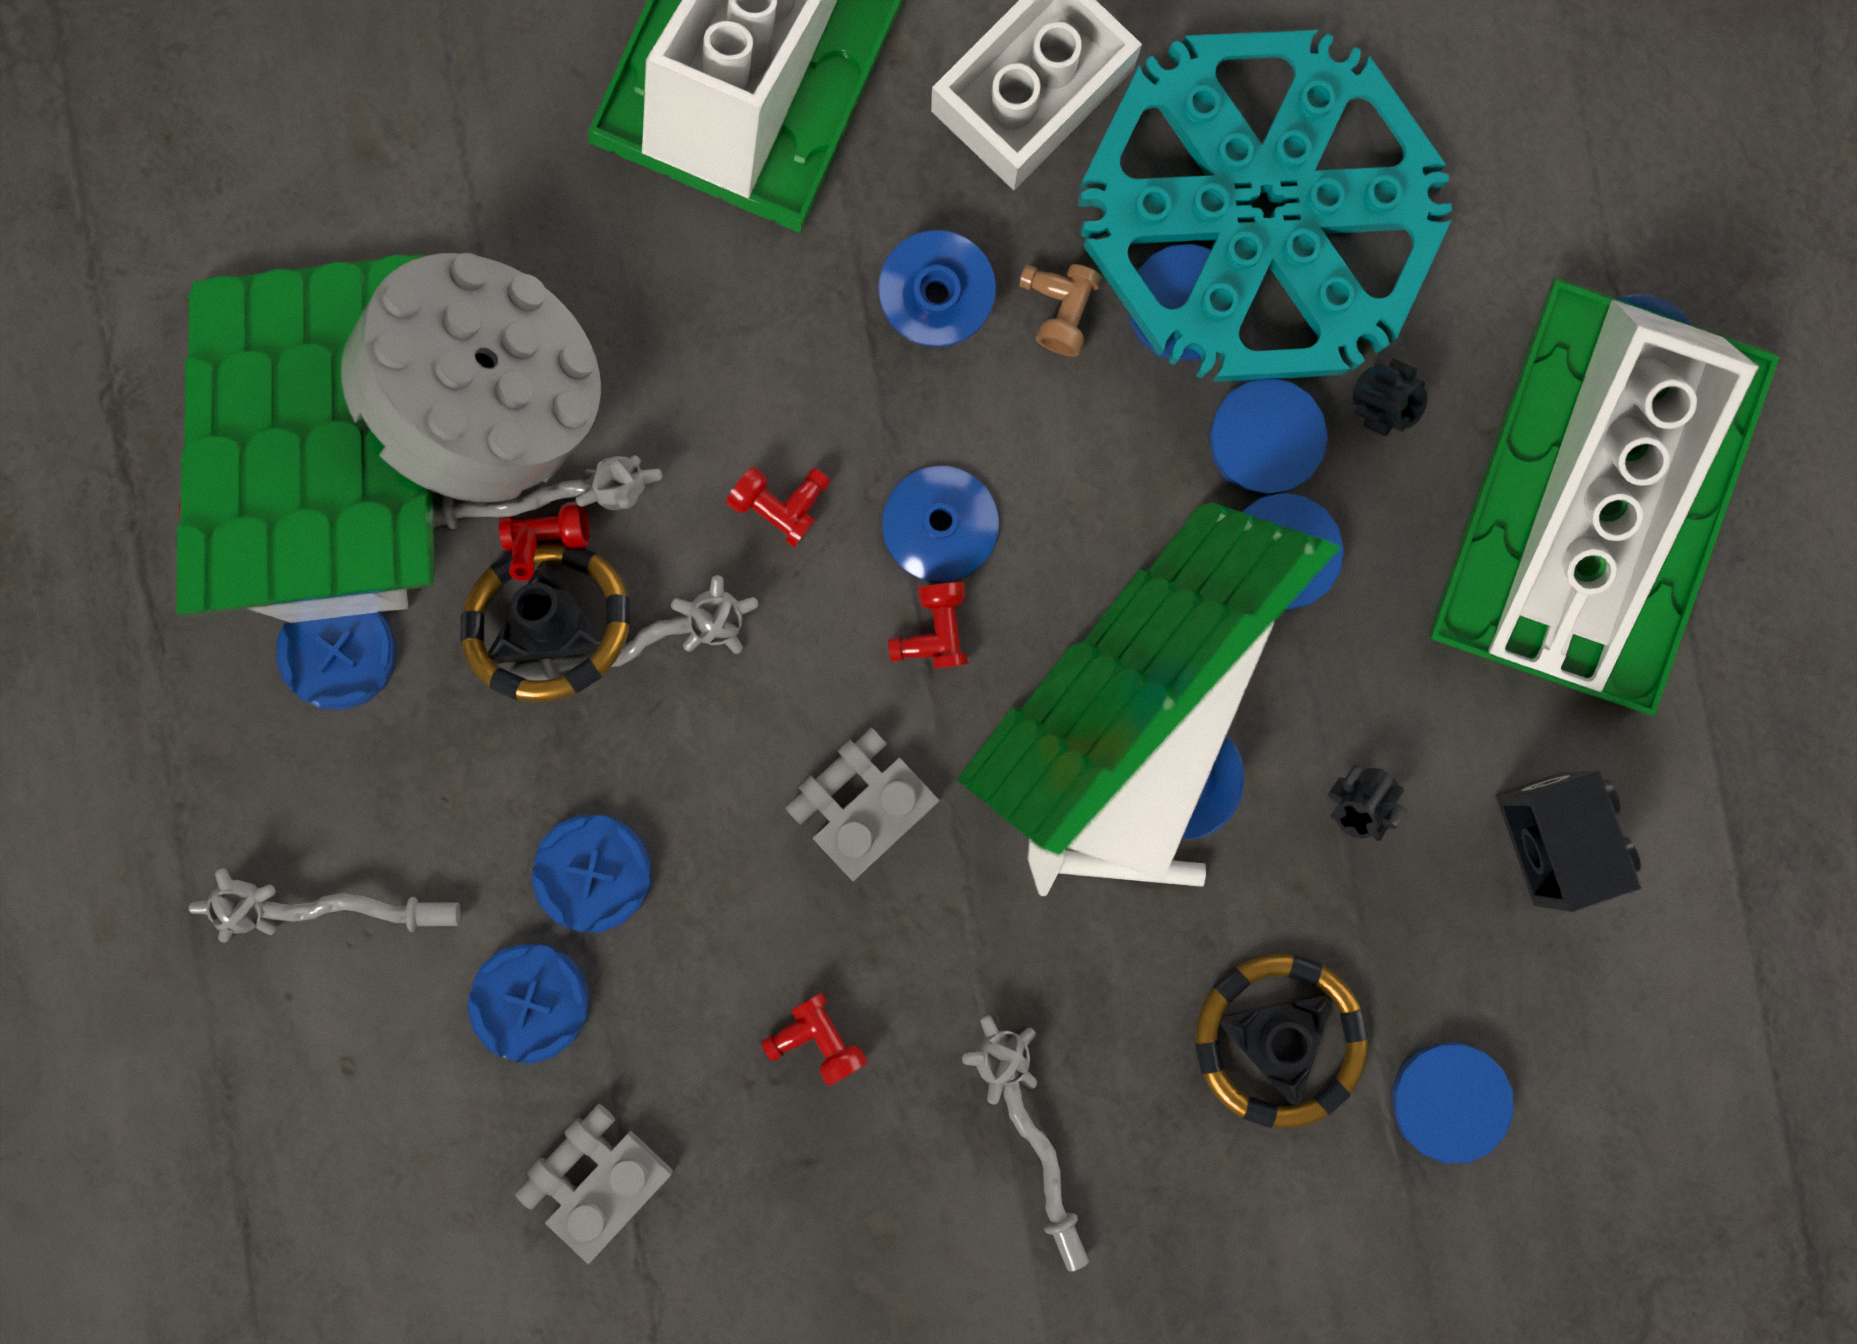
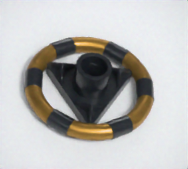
[460,542,630,702]
[1195,954,1369,1128]

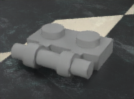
[785,727,940,881]
[515,1104,673,1264]

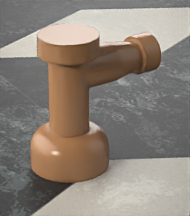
[1019,264,1102,357]

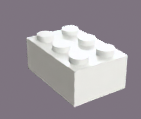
[931,0,1142,190]

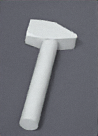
[1027,839,1206,896]

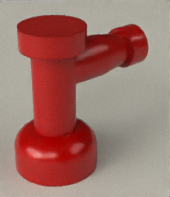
[725,466,831,548]
[499,501,590,581]
[888,582,969,669]
[761,992,868,1087]

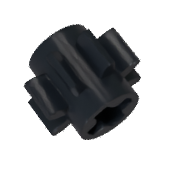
[1353,358,1428,437]
[1328,765,1407,841]

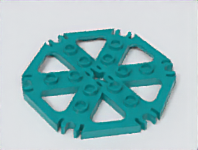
[1078,30,1452,382]

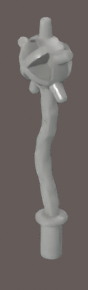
[433,455,662,529]
[507,575,758,680]
[189,868,461,943]
[962,1015,1089,1271]

